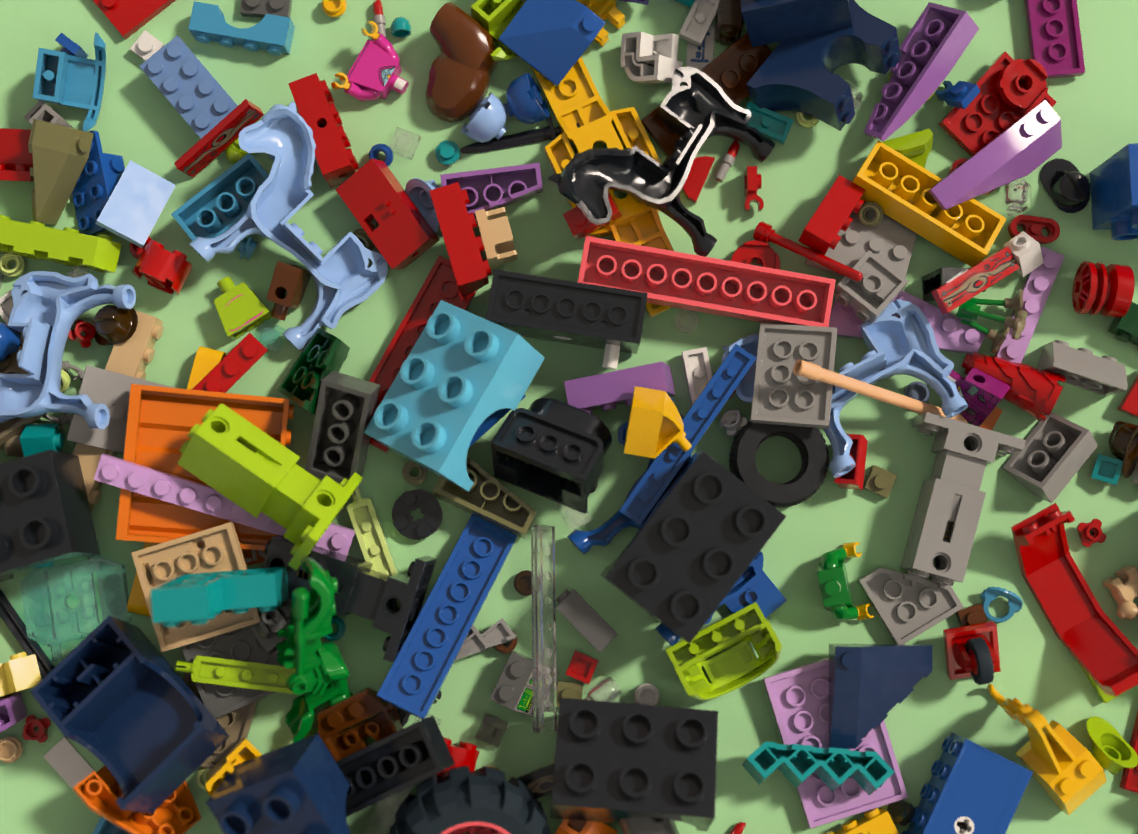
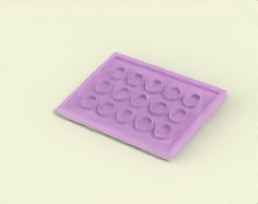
[763,657,908,829]

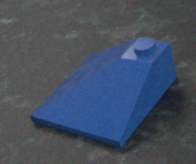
[498,0,606,86]

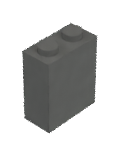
[556,589,618,653]

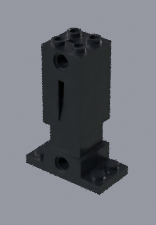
[259,536,437,662]

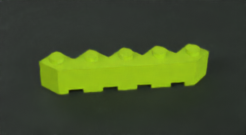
[0,215,122,273]

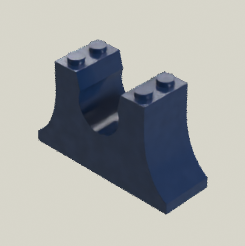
[746,0,901,131]

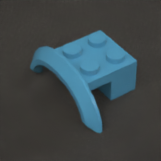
[33,32,106,131]

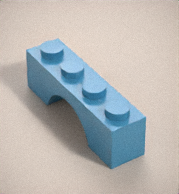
[188,1,295,56]

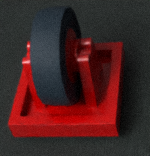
[943,621,1000,685]

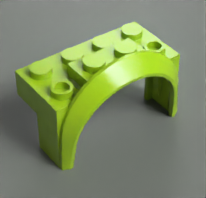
[665,602,782,700]

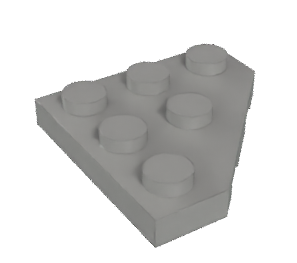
[857,567,964,645]

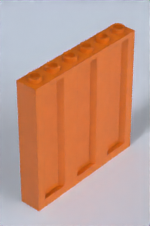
[116,384,294,551]

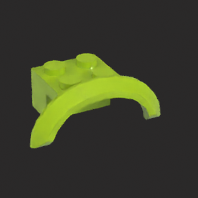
[471,0,524,62]

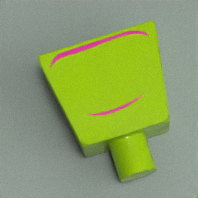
[214,277,272,341]

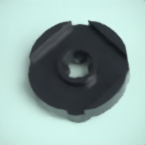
[392,489,443,540]

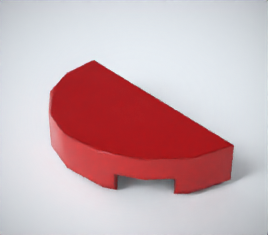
[682,156,715,204]

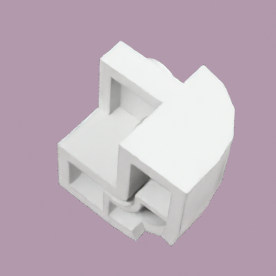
[620,32,683,84]

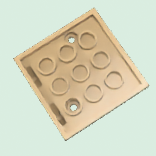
[131,521,263,652]

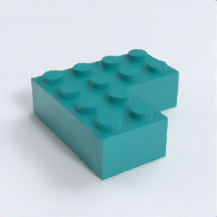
[150,566,289,627]

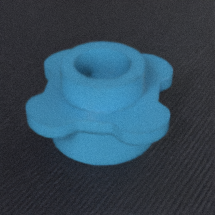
[237,235,258,260]

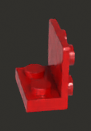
[0,128,34,182]

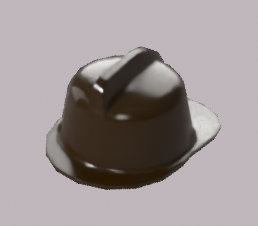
[92,305,138,346]
[1109,421,1138,478]

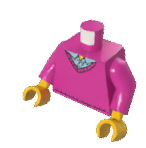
[331,21,409,101]

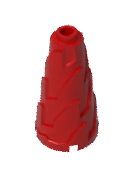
[961,352,1066,422]

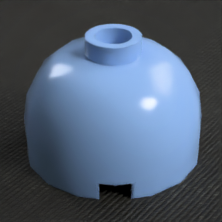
[461,93,507,143]

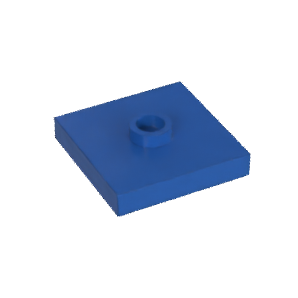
[724,570,787,618]

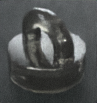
[887,800,914,826]

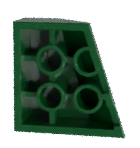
[277,328,350,415]

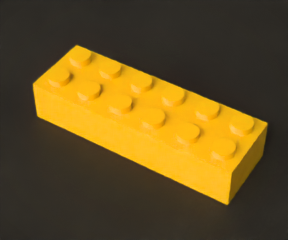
[852,140,1006,267]

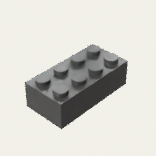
[305,371,381,483]

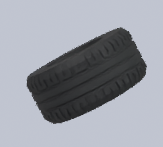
[729,421,829,508]

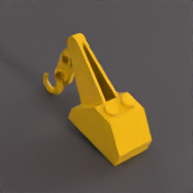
[987,684,1107,815]

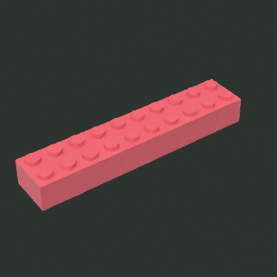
[578,236,836,327]

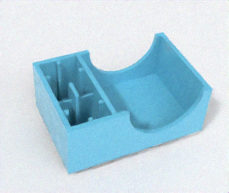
[364,300,545,492]

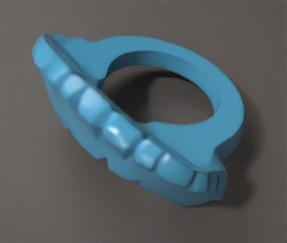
[980,587,1023,623]

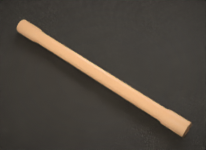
[793,359,968,423]

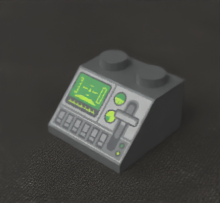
[490,650,559,718]

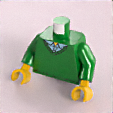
[817,542,874,621]

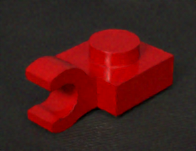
[744,166,764,212]

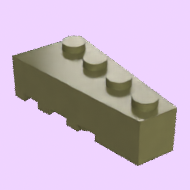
[433,457,536,539]

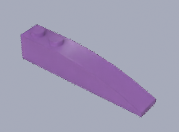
[864,2,979,141]
[929,100,1062,211]

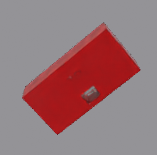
[335,158,440,270]

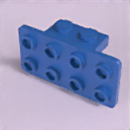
[72,130,125,236]

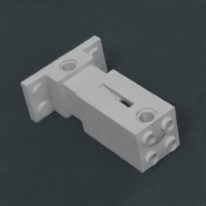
[900,412,1026,586]

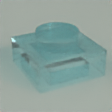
[256,320,286,354]

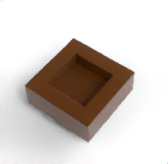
[956,603,987,627]

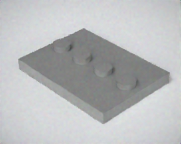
[804,196,917,294]
[751,323,837,429]
[66,365,175,453]

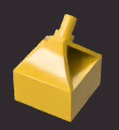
[624,386,691,459]

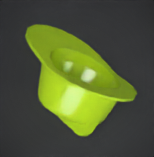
[1086,716,1138,775]

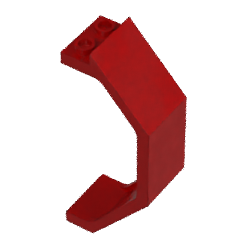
[1011,503,1138,696]

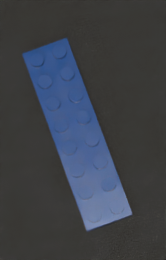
[377,514,517,720]

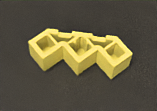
[0,652,42,697]

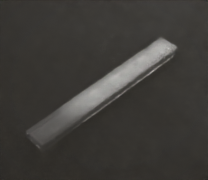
[531,524,557,733]

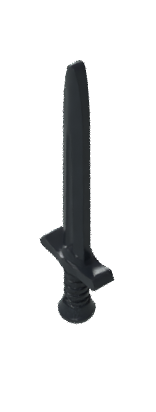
[460,115,580,154]

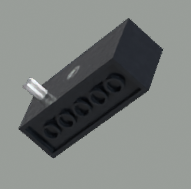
[486,269,648,369]

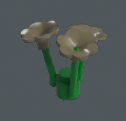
[956,289,1028,353]

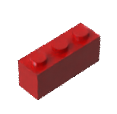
[798,175,865,255]

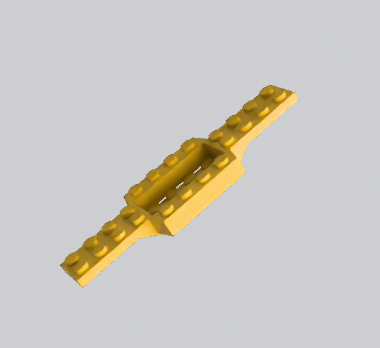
[531,56,674,318]

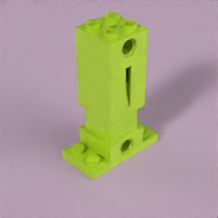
[177,403,363,571]

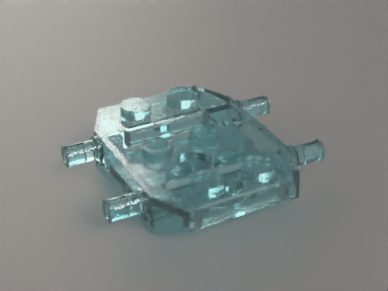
[20,541,132,662]

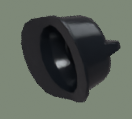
[1041,158,1090,213]

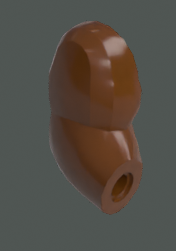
[425,2,497,122]

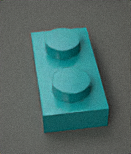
[746,101,794,144]

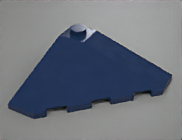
[829,644,932,749]

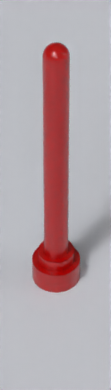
[753,221,863,281]

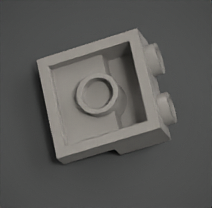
[834,250,909,323]

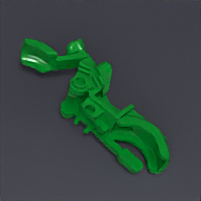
[276,557,353,743]

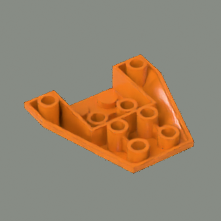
[72,766,202,834]

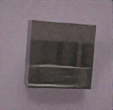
[475,713,509,747]

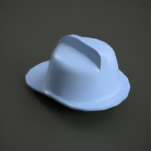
[405,178,440,233]

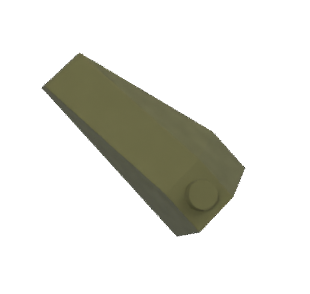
[28,119,94,225]

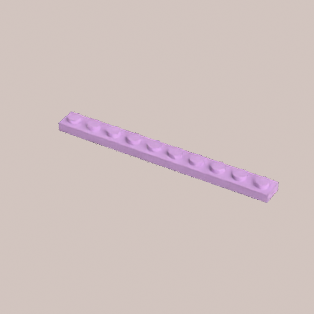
[94,454,355,556]

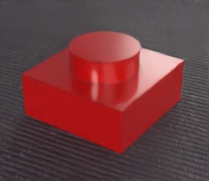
[565,650,599,684]

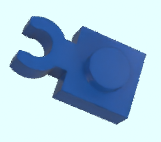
[935,80,981,109]

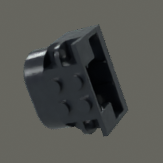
[491,398,612,514]

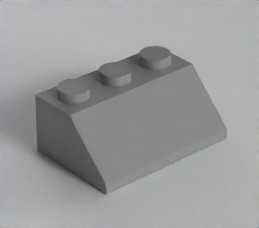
[1037,340,1128,396]
[1002,412,1098,504]

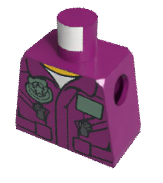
[947,368,1010,427]

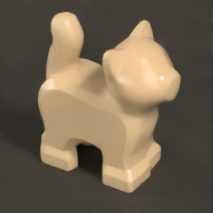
[1102,565,1138,620]

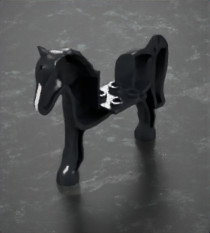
[548,66,775,257]

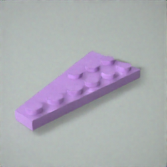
[829,290,986,354]

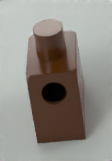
[267,261,311,321]

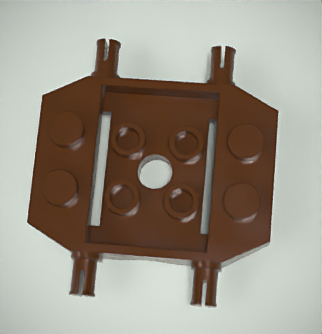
[317,687,403,762]

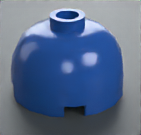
[504,73,550,124]

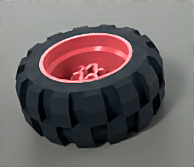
[389,765,550,834]

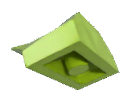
[882,129,933,168]

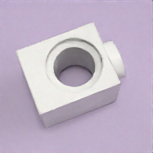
[1003,231,1043,277]

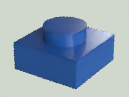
[55,33,89,58]

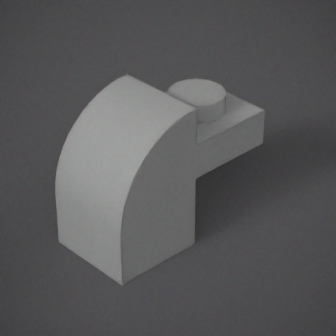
[24,101,72,127]

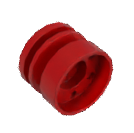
[1072,261,1135,318]

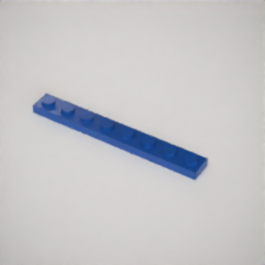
[619,344,757,526]

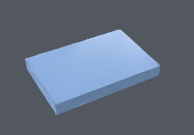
[95,160,176,248]

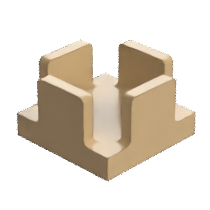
[475,207,518,269]

